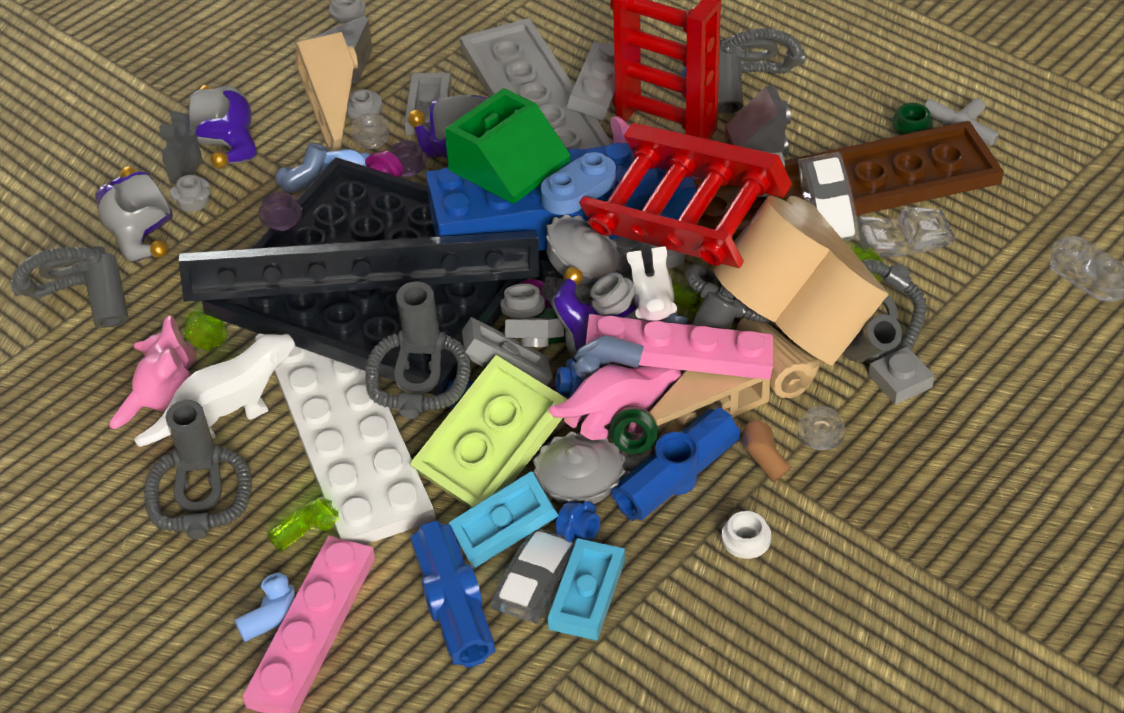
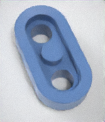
[541,152,616,215]

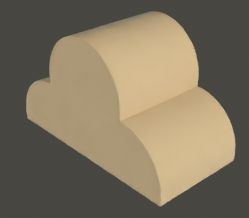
[714,196,889,366]

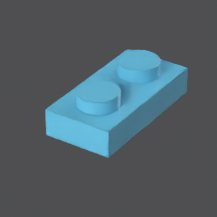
[448,471,559,568]
[548,538,625,641]

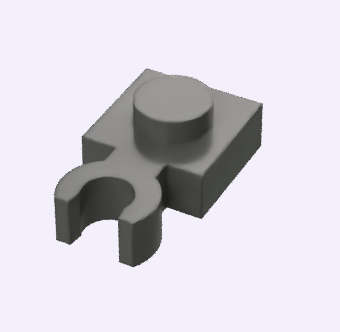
[159,111,203,184]

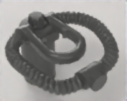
[718,28,805,113]
[11,246,129,328]
[843,259,927,362]
[685,264,771,329]
[365,281,471,419]
[144,400,252,539]

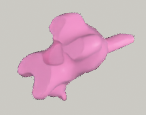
[109,316,196,429]

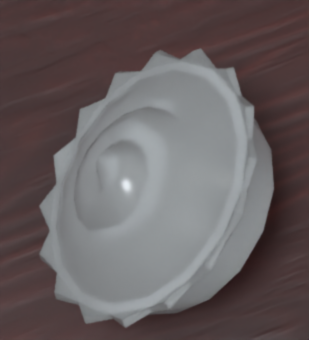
[546,215,622,285]
[533,431,626,505]

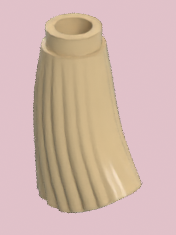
[737,318,821,399]

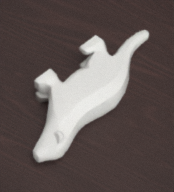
[627,246,677,321]
[134,334,295,447]

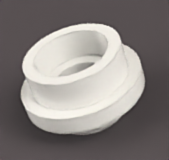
[722,511,771,559]

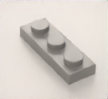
[566,42,615,121]

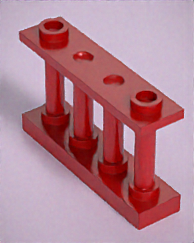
[610,0,721,139]
[579,123,792,269]

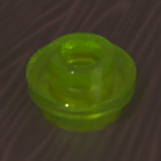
[184,311,228,351]

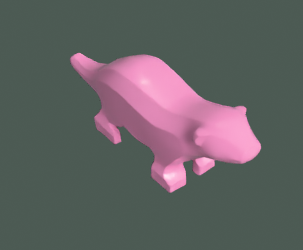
[548,365,685,440]

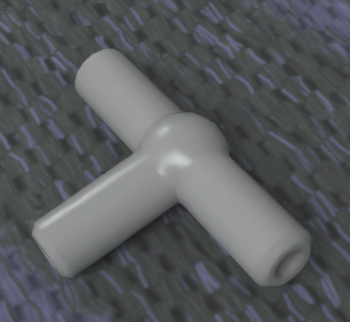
[924,98,999,146]

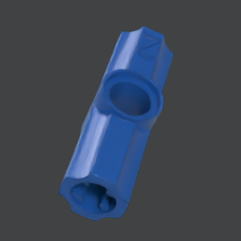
[611,407,740,521]
[410,521,495,668]

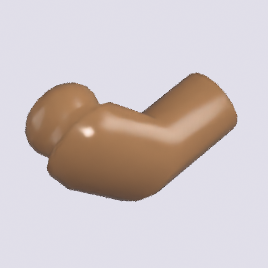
[740,421,791,483]

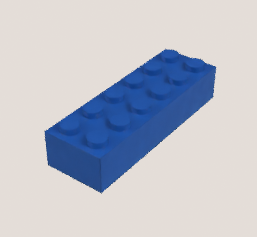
[426,143,696,250]

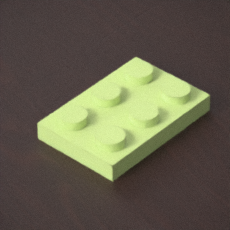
[410,355,568,509]

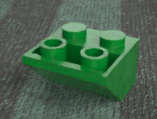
[445,88,571,204]

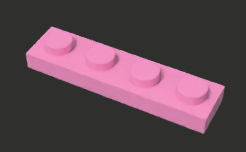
[586,314,773,380]
[242,535,375,713]

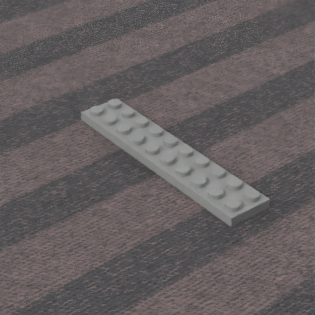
[460,18,684,281]

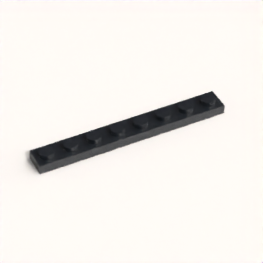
[179,231,539,302]

